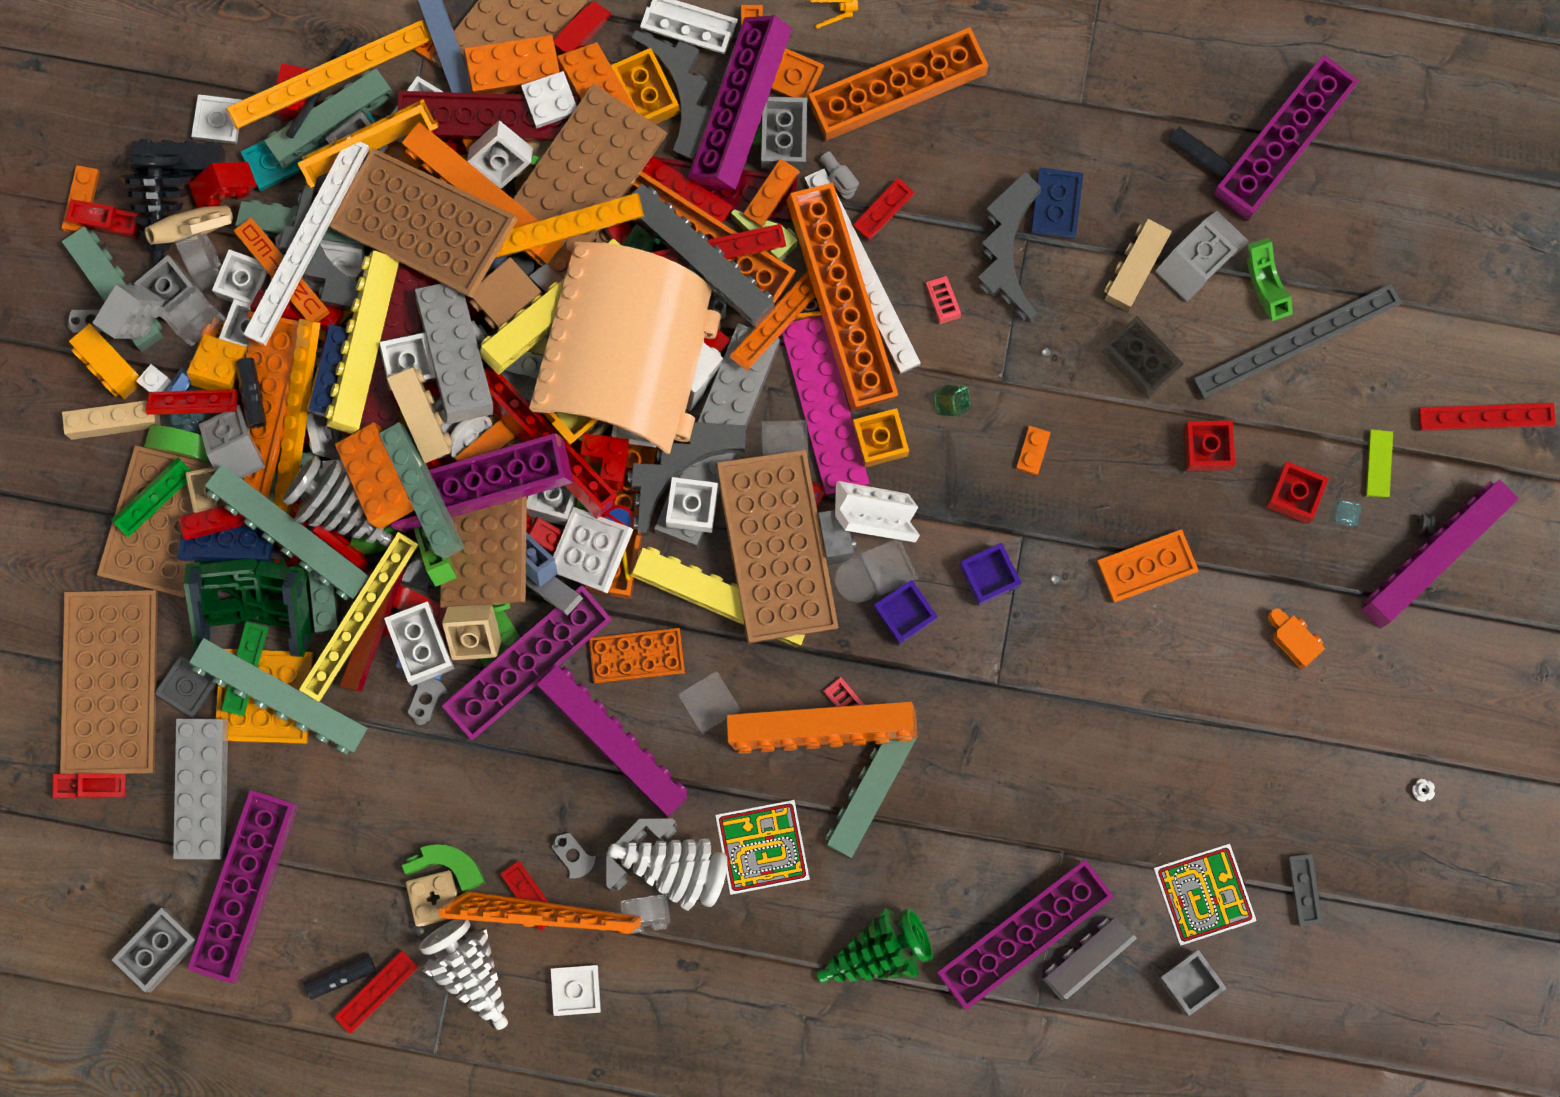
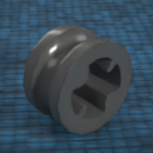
[1419,514,1435,535]

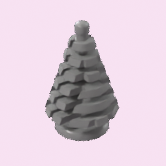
[282,456,395,548]

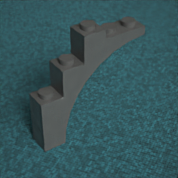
[632,30,712,162]
[978,172,1041,322]
[278,185,359,313]
[628,422,746,536]

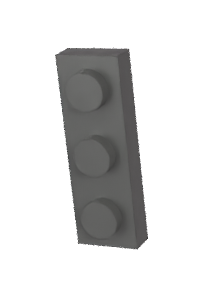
[1288,854,1323,926]

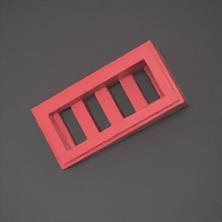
[925,276,961,324]
[823,677,865,707]

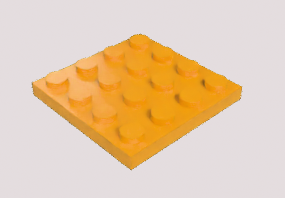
[216,649,314,744]

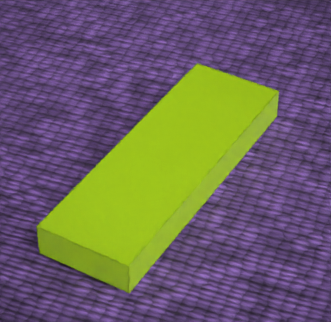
[1365,429,1393,499]

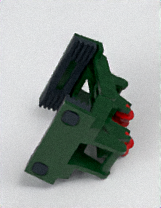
[184,558,312,657]

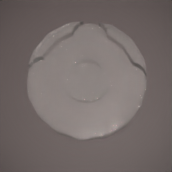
[835,558,880,603]

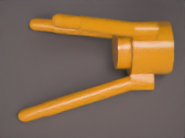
[810,0,858,29]

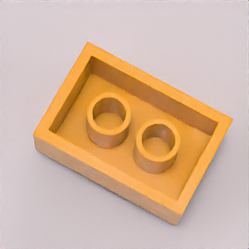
[611,48,680,125]
[69,323,140,400]

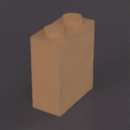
[469,257,541,329]

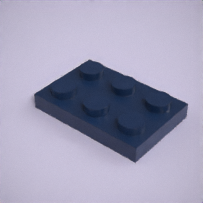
[1031,167,1083,239]

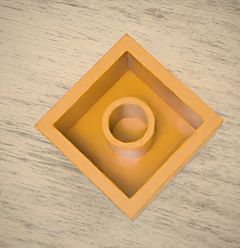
[187,334,248,390]
[853,408,909,468]

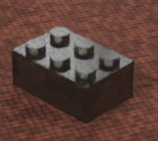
[1102,316,1184,399]

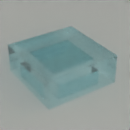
[1334,500,1362,528]

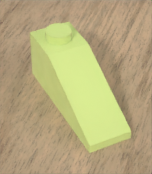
[731,210,797,261]

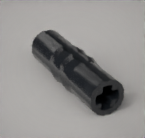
[1168,126,1233,180]
[235,357,267,429]
[303,954,376,1000]

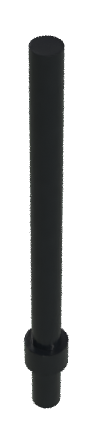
[286,39,352,139]

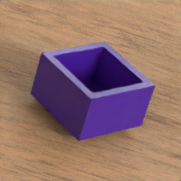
[959,543,1022,606]
[873,580,938,646]

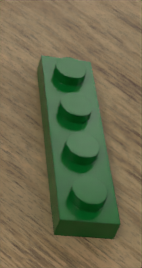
[111,457,191,537]
[221,622,269,717]

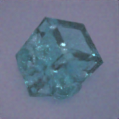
[170,413,205,433]

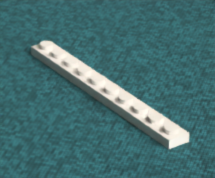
[244,136,370,346]
[804,169,920,374]

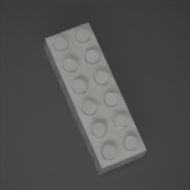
[415,284,493,424]
[173,719,228,859]

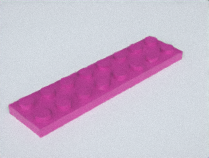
[782,316,869,496]

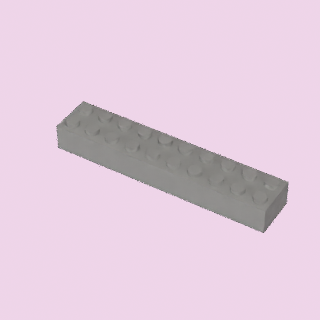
[655,323,780,550]

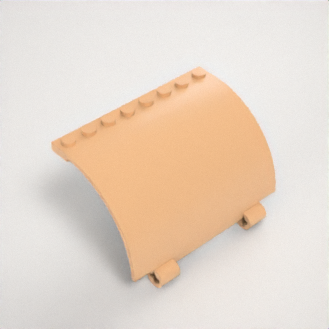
[529,242,721,454]

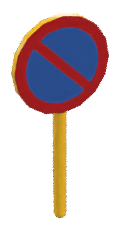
[602,505,634,580]

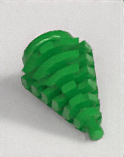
[816,908,933,984]

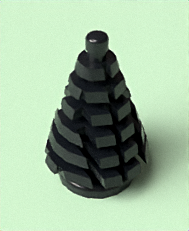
[120,153,191,266]

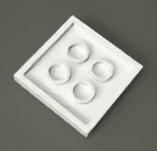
[553,507,633,593]

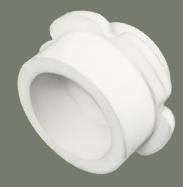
[1412,779,1435,802]

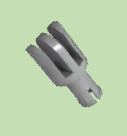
[819,152,859,199]

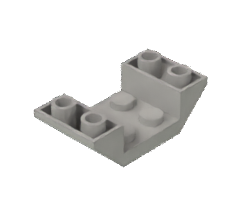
[1155,211,1249,302]
[199,404,265,479]
[606,818,677,891]

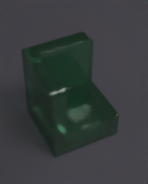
[934,385,972,417]

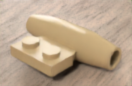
[145,205,233,244]

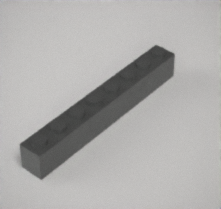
[631,184,775,327]

